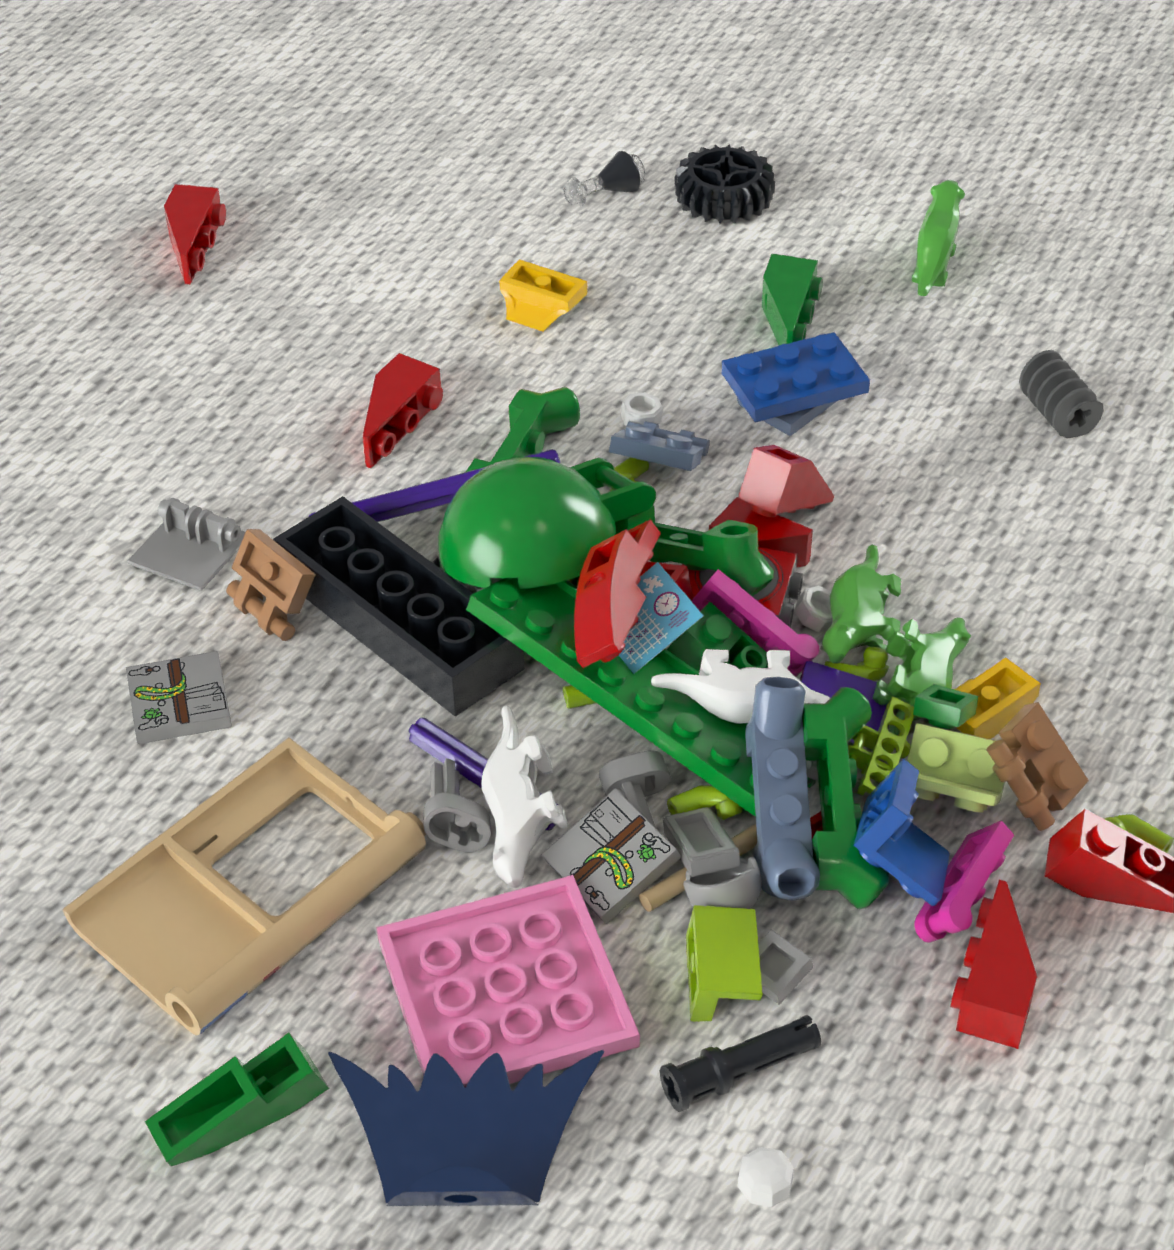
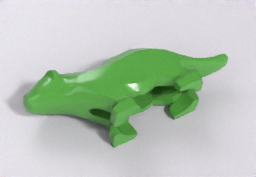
[912,180,965,296]
[820,544,901,663]
[872,617,971,736]

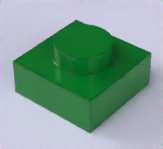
[913,684,979,729]

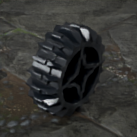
[674,144,775,224]

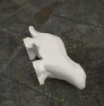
[651,649,830,724]
[482,705,568,888]

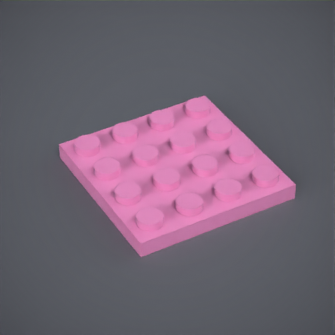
[377,875,640,1088]

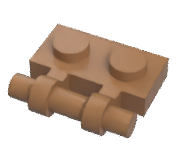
[226,529,316,641]
[986,702,1089,831]

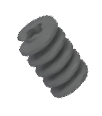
[1019,350,1104,438]

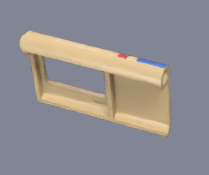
[62,737,426,1036]

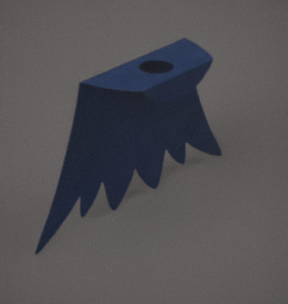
[328,1050,604,1206]

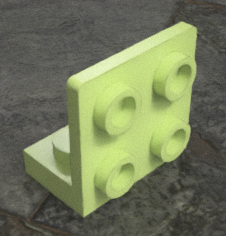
[907,723,1005,813]

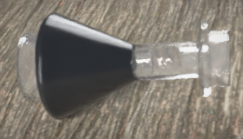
[563,151,645,207]

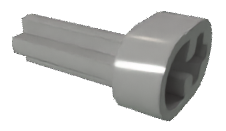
[599,750,671,828]
[423,758,491,853]

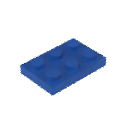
[721,332,870,423]

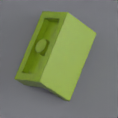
[686,905,763,1022]

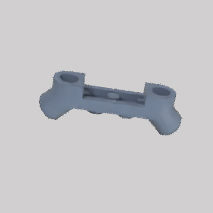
[745,677,820,901]

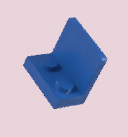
[854,759,950,906]

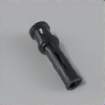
[660,1015,821,1112]

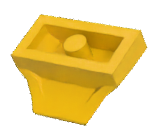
[499,259,588,332]
[954,657,1041,739]

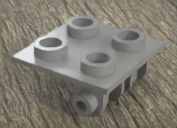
[127,498,245,591]

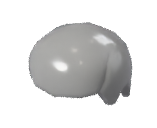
[683,857,762,909]

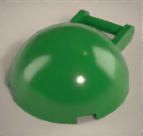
[438,457,656,589]

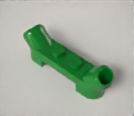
[466,387,580,472]
[615,506,774,596]
[802,687,890,909]

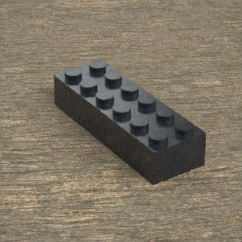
[273,496,525,717]

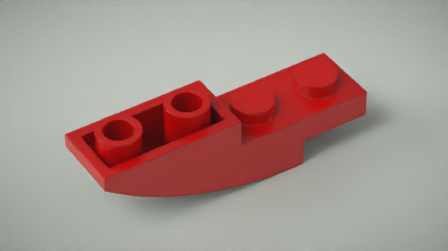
[574,519,661,668]

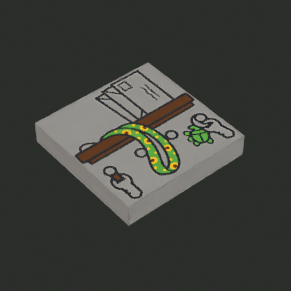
[126,651,232,744]
[541,788,681,924]

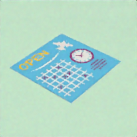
[619,562,703,674]

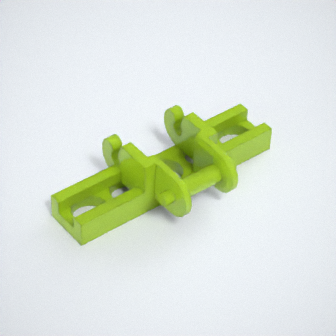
[848,697,914,796]

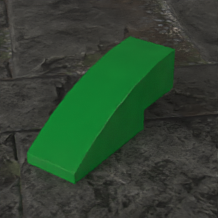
[145,1032,330,1167]

